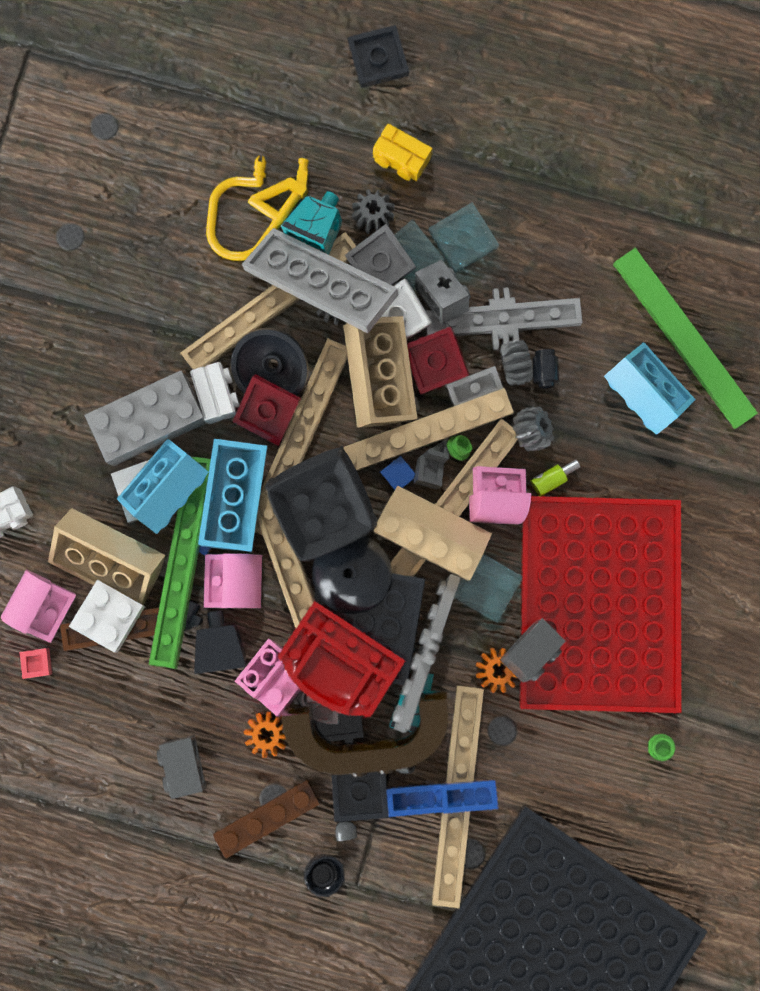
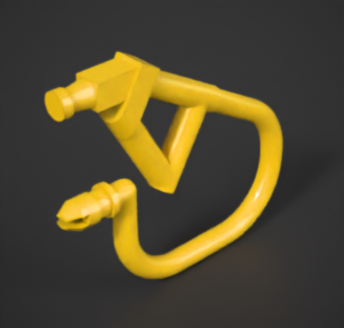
[206,155,309,261]

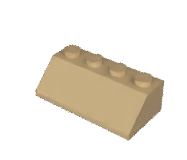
[343,316,417,428]
[373,486,492,581]
[48,508,165,605]

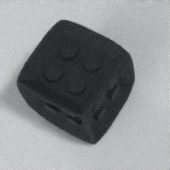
[265,446,377,562]

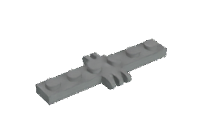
[426,287,582,350]
[392,574,460,733]

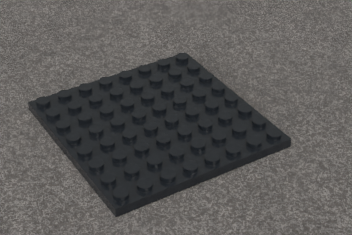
[404,805,708,991]

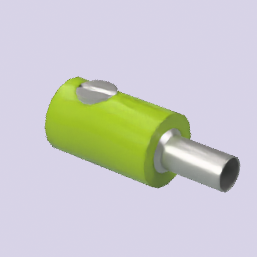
[530,460,580,496]

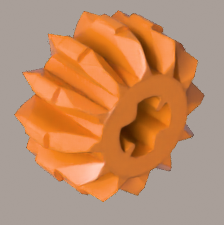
[475,648,517,693]
[244,711,287,758]

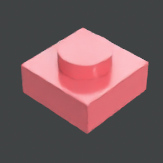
[20,648,52,679]

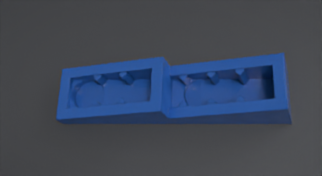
[386,780,498,817]

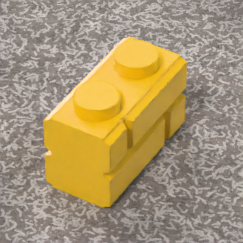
[373,123,433,182]

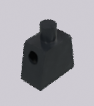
[194,610,248,674]

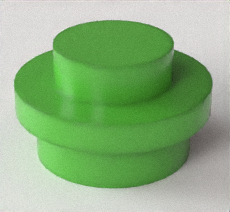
[447,435,472,461]
[648,734,675,761]

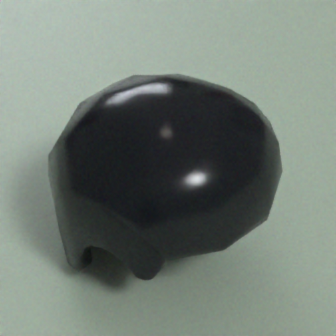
[304,854,345,897]

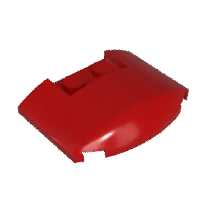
[278,601,405,717]

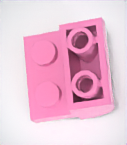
[469,466,531,525]
[204,554,262,608]
[1,570,76,643]
[235,639,301,717]

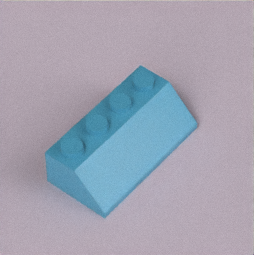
[198,439,267,552]

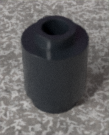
[532,349,560,389]

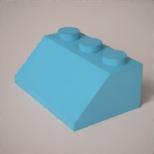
[604,342,696,435]
[117,439,209,534]

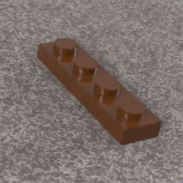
[60,608,159,651]
[213,779,320,859]

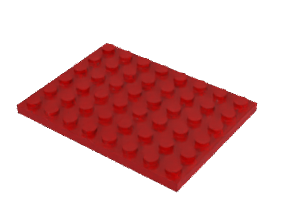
[520,496,681,713]

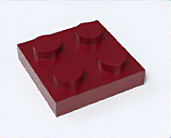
[407,326,470,394]
[232,374,302,446]

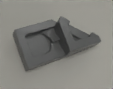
[414,439,449,490]

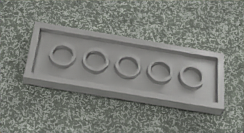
[242,228,399,333]

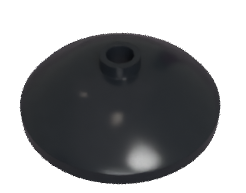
[231,328,308,396]
[312,536,392,614]

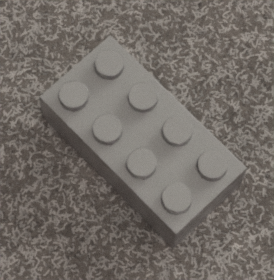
[85,371,206,467]

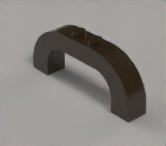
[281,691,448,777]

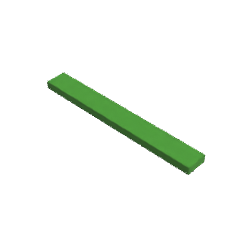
[613,248,758,429]
[149,457,211,669]

